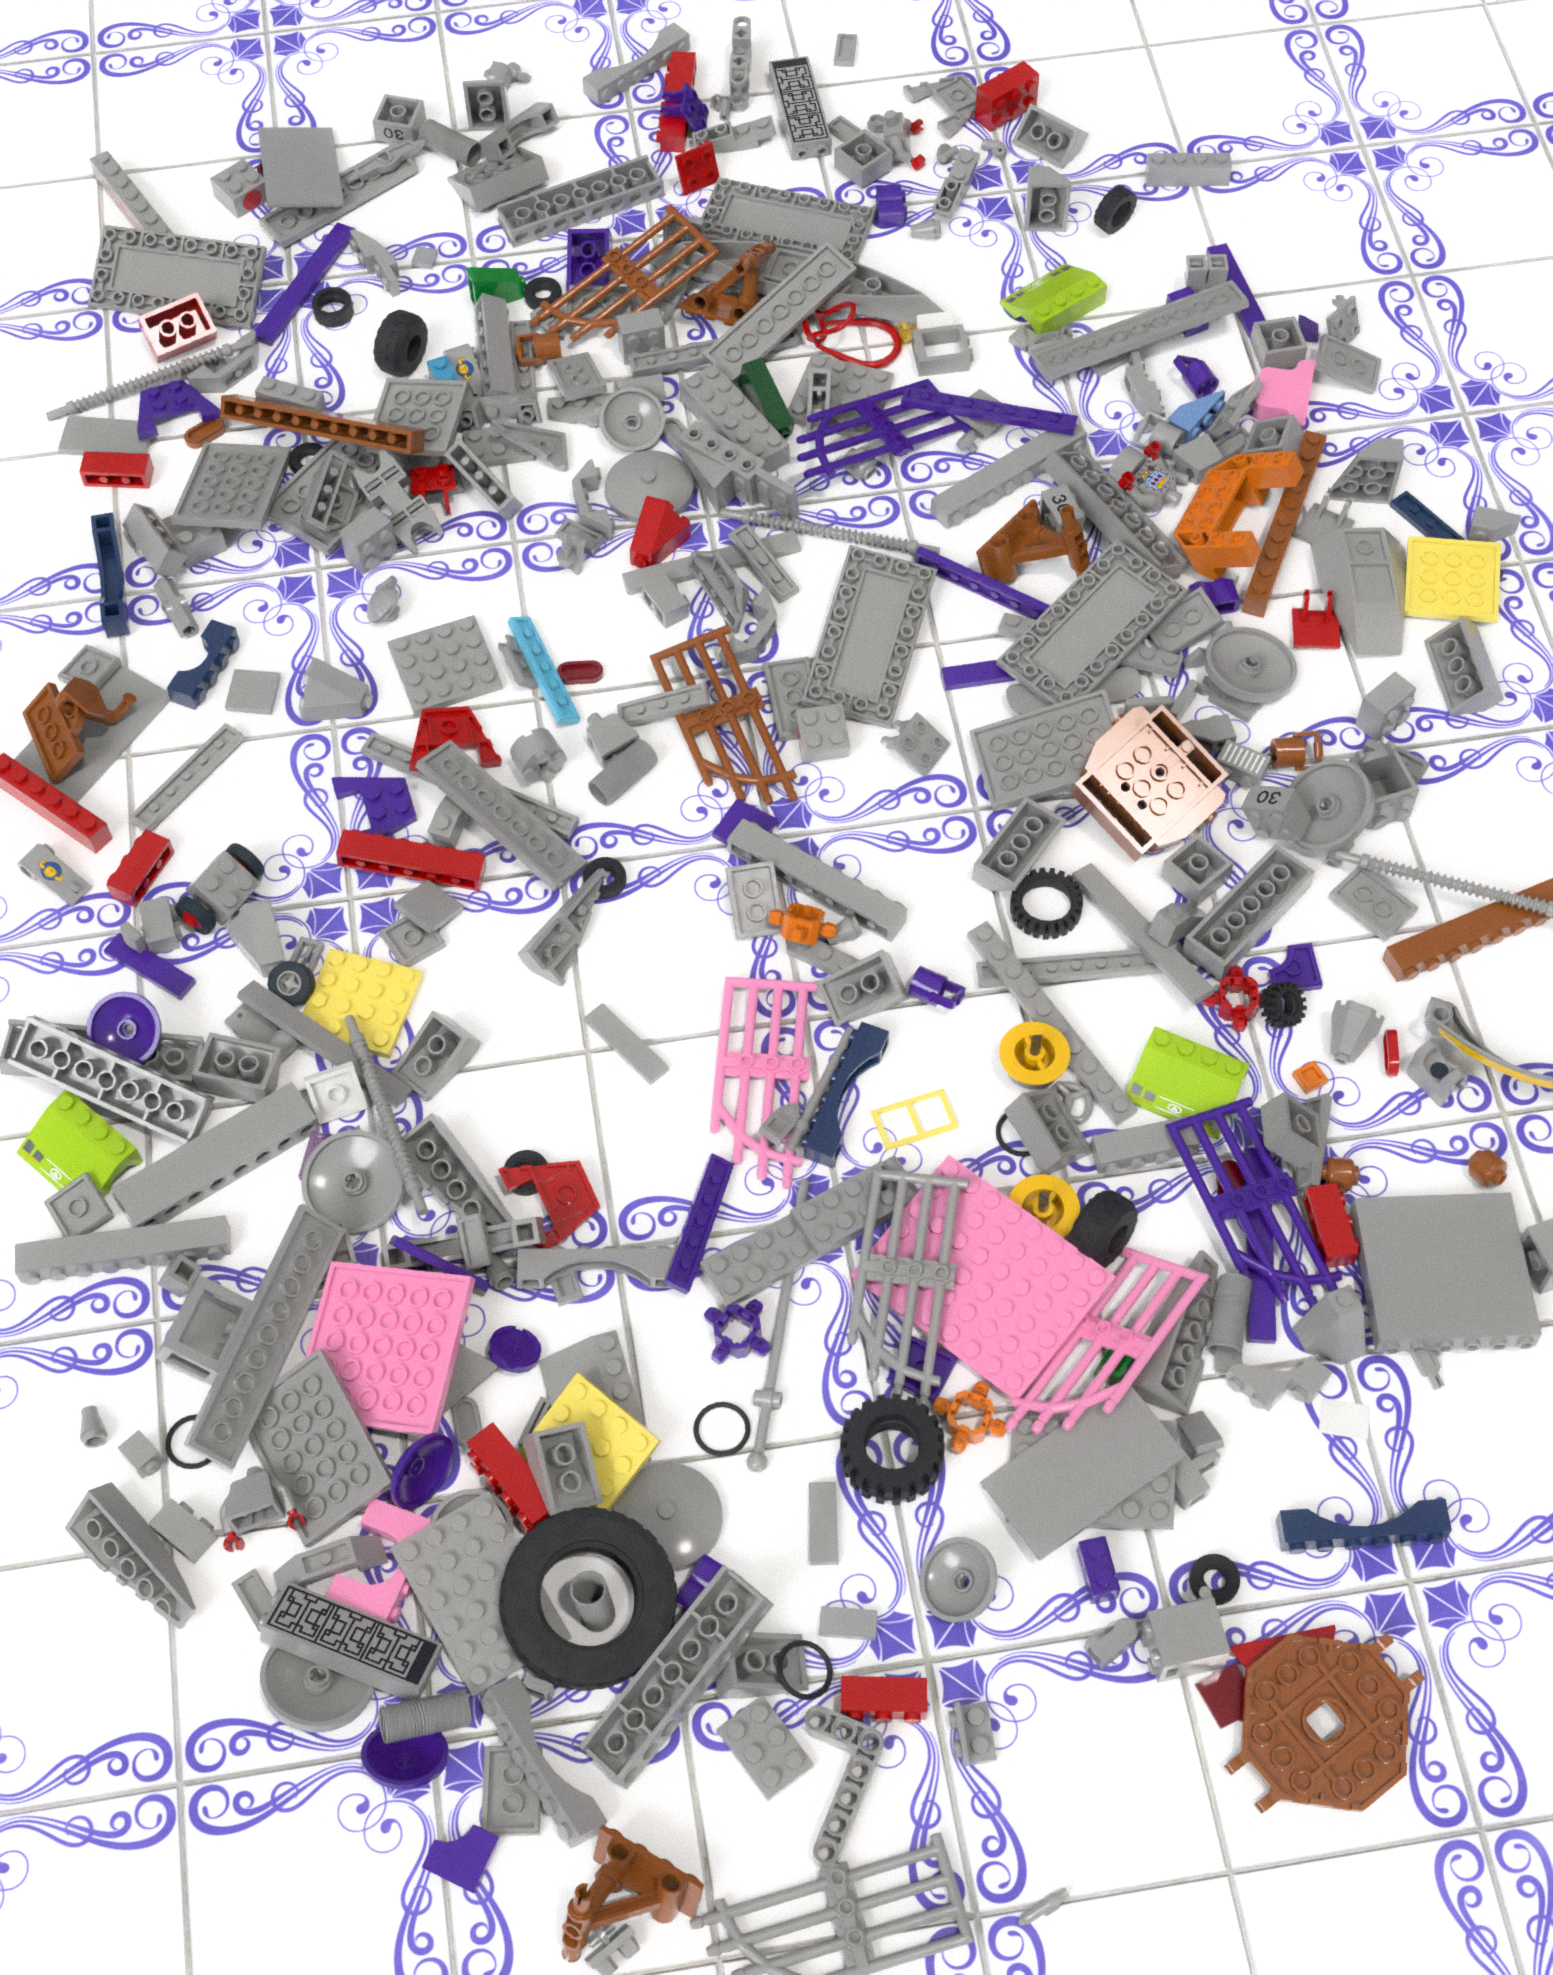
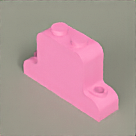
[1249,360,1316,431]

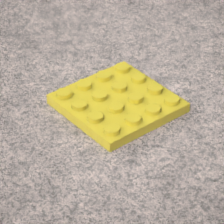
[1404,536,1501,623]
[302,948,424,1059]
[518,1373,662,1511]

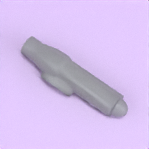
[1018,1887,1070,1926]

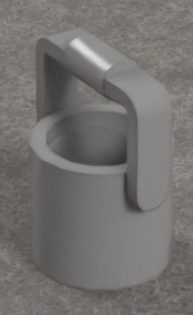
[1133,411,1186,458]

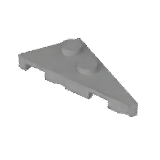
[490,419,568,472]

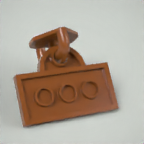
[22,677,137,784]

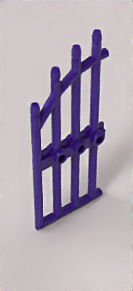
[796,379,973,479]
[1165,1097,1342,1308]

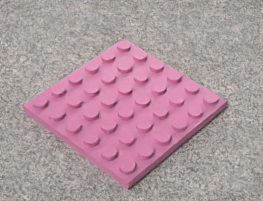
[305,1261,475,1436]

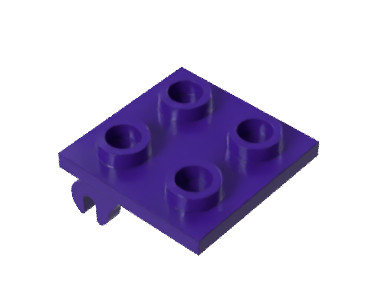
[660,82,709,132]

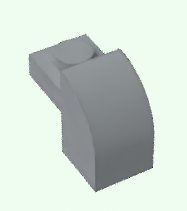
[1108,445,1148,489]
[1175,1449,1220,1510]

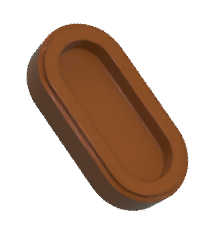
[184,418,226,449]

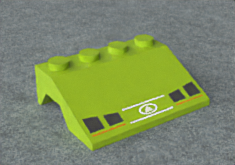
[999,263,1107,335]
[1125,1026,1250,1140]
[16,1090,143,1197]

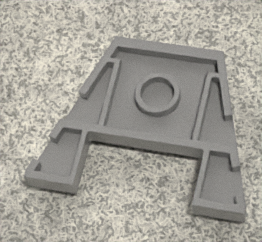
[903,74,977,139]

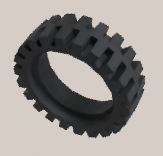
[1010,867,1083,940]

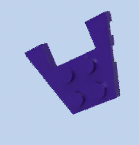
[137,380,220,441]
[331,777,417,836]

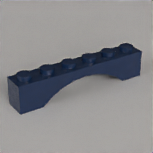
[91,512,130,638]
[801,1021,890,1169]
[1276,1499,1452,1554]

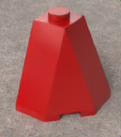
[629,495,691,568]

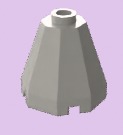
[1330,1000,1385,1065]

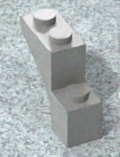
[1225,1356,1333,1412]

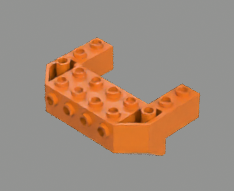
[1173,451,1304,581]

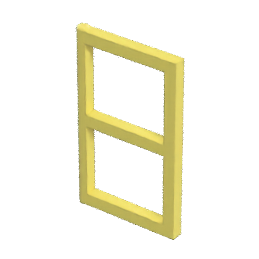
[870,1089,959,1151]

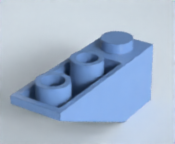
[1168,390,1226,444]

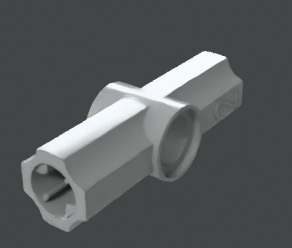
[153,577,199,638]

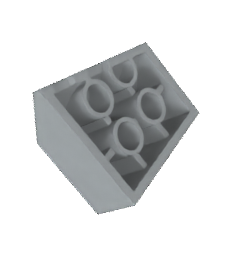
[1330,438,1404,505]

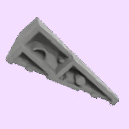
[517,868,608,986]

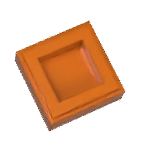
[1292,1061,1329,1095]

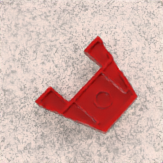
[409,706,502,772]
[498,1160,601,1249]

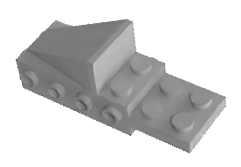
[679,420,799,519]

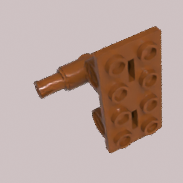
[678,240,776,326]
[976,499,1090,583]
[561,1825,704,1963]

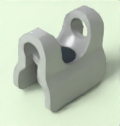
[1407,1038,1468,1106]

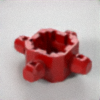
[1202,966,1264,1032]

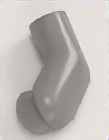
[711,94,731,122]

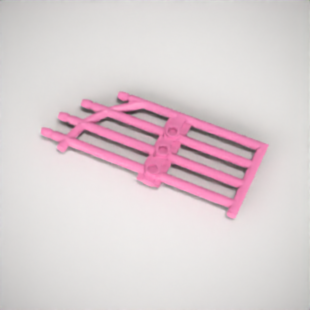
[710,977,817,1189]
[1005,1247,1209,1435]

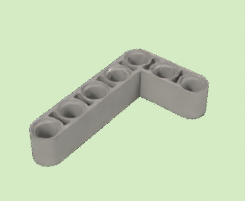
[805,1705,884,1869]

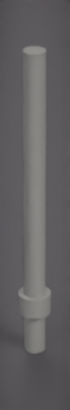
[786,1027,853,1151]

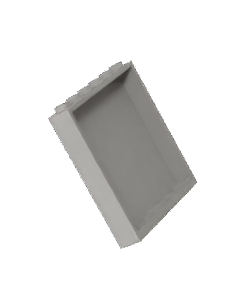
[1350,1192,1542,1354]

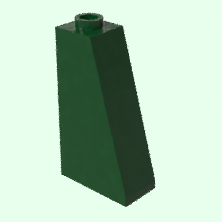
[738,357,795,439]

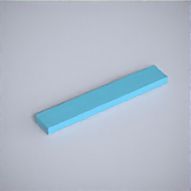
[507,616,581,725]

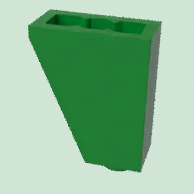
[466,267,526,306]

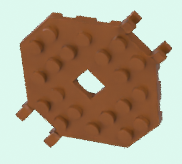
[1223,1632,1425,1814]

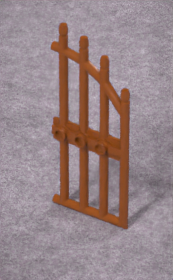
[529,204,721,342]
[649,624,798,805]

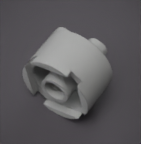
[510,728,567,783]

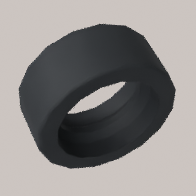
[312,287,354,328]

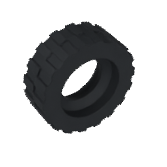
[1094,185,1137,234]

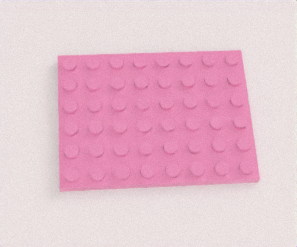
[850,1155,1116,1400]

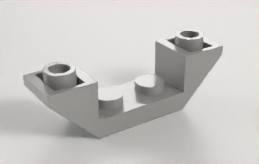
[187,329,259,393]
[458,393,543,430]
[571,459,616,541]
[719,587,778,669]
[273,1535,389,1591]

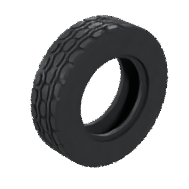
[499,1507,677,1691]

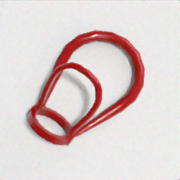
[802,301,902,369]

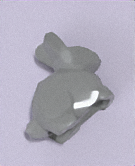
[483,61,531,89]

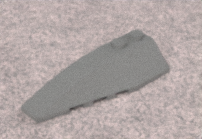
[403,1113,514,1227]
[1131,1250,1219,1415]
[65,1482,196,1629]

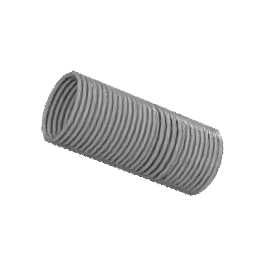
[418,119,482,167]
[588,739,658,805]
[1207,1272,1252,1359]
[570,1570,616,1632]
[378,1689,472,1744]

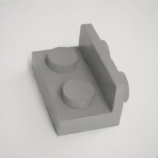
[949,1701,997,1766]

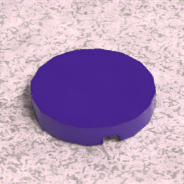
[488,1325,541,1373]

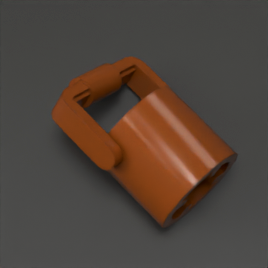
[514,332,562,367]
[1270,731,1324,771]

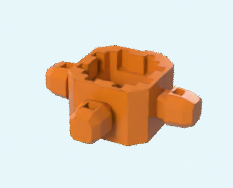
[768,903,838,945]
[932,1381,1006,1454]

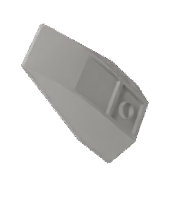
[1311,527,1406,655]

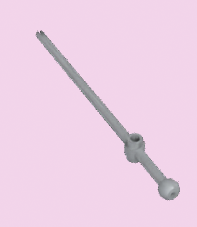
[746,1178,809,1473]

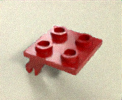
[674,140,720,195]
[410,464,456,515]
[1291,589,1341,649]

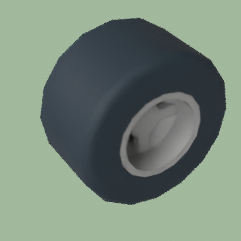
[267,961,316,1007]

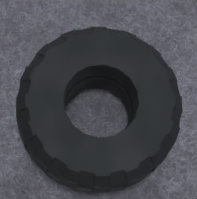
[373,309,428,378]
[1068,1190,1138,1268]

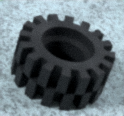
[1259,981,1307,1028]

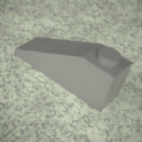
[806,369,832,433]
[427,795,469,848]
[1148,903,1207,948]

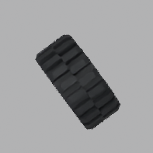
[840,1394,945,1505]

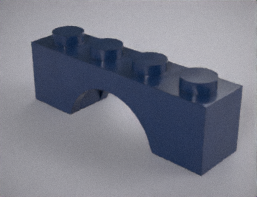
[166,619,240,710]

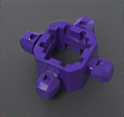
[704,1299,771,1364]

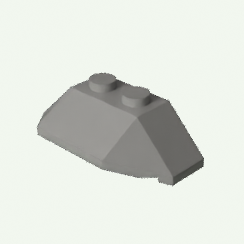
[301,449,360,531]
[688,551,750,634]

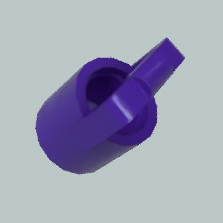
[1173,355,1219,399]
[908,965,966,1009]

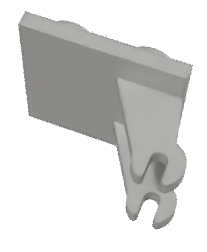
[1326,295,1360,343]
[1293,487,1355,543]
[880,712,951,777]

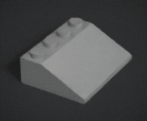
[447,146,549,212]
[539,1330,645,1426]

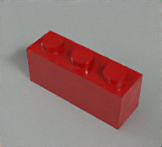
[79,451,154,489]
[106,829,175,908]
[1302,1182,1360,1268]
[841,1676,927,1724]

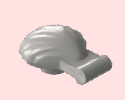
[367,575,400,624]

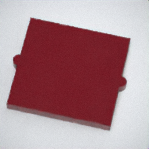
[1195,1663,1245,1730]

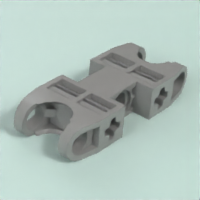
[729,16,752,110]
[352,449,444,554]

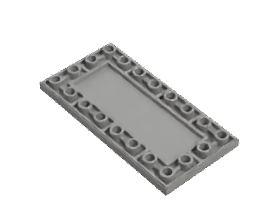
[701,177,877,263]
[87,224,267,330]
[996,538,1188,705]
[801,545,938,730]

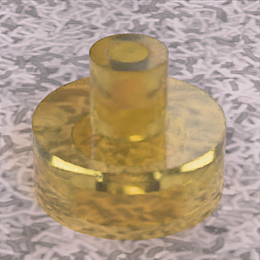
[897,321,917,345]

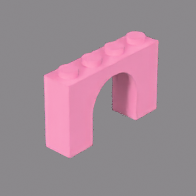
[325,1499,431,1624]

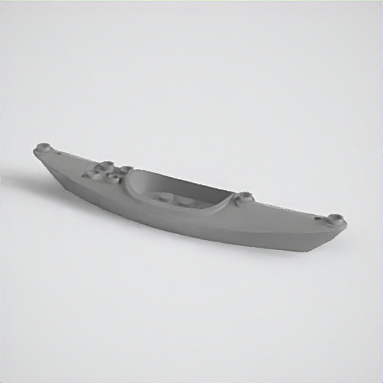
[650,240,945,325]

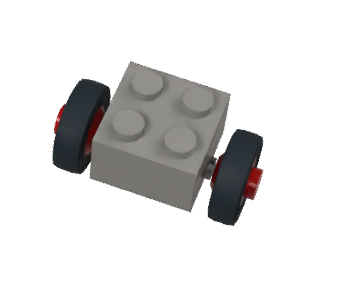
[174,843,265,935]

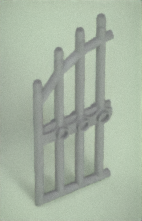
[847,1169,970,1407]
[689,1832,975,1975]

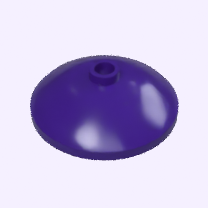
[86,991,162,1063]
[390,1433,454,1510]
[361,1727,449,1789]

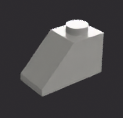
[1467,505,1521,542]

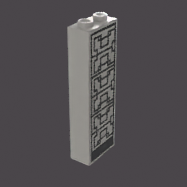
[769,56,832,161]
[258,1581,443,1701]

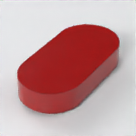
[1383,1029,1400,1077]

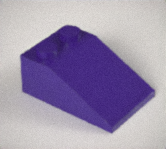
[566,228,613,291]

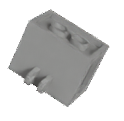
[155,1275,252,1386]

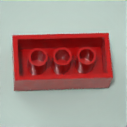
[466,1422,552,1535]

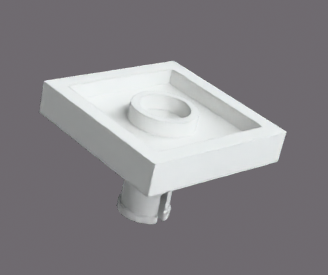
[303,1061,368,1125]

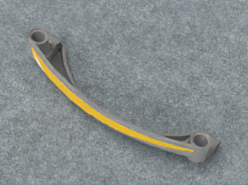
[1424,996,1553,1089]

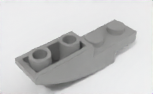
[692,115,776,153]
[931,148,980,218]
[349,229,401,297]
[1123,349,1165,427]

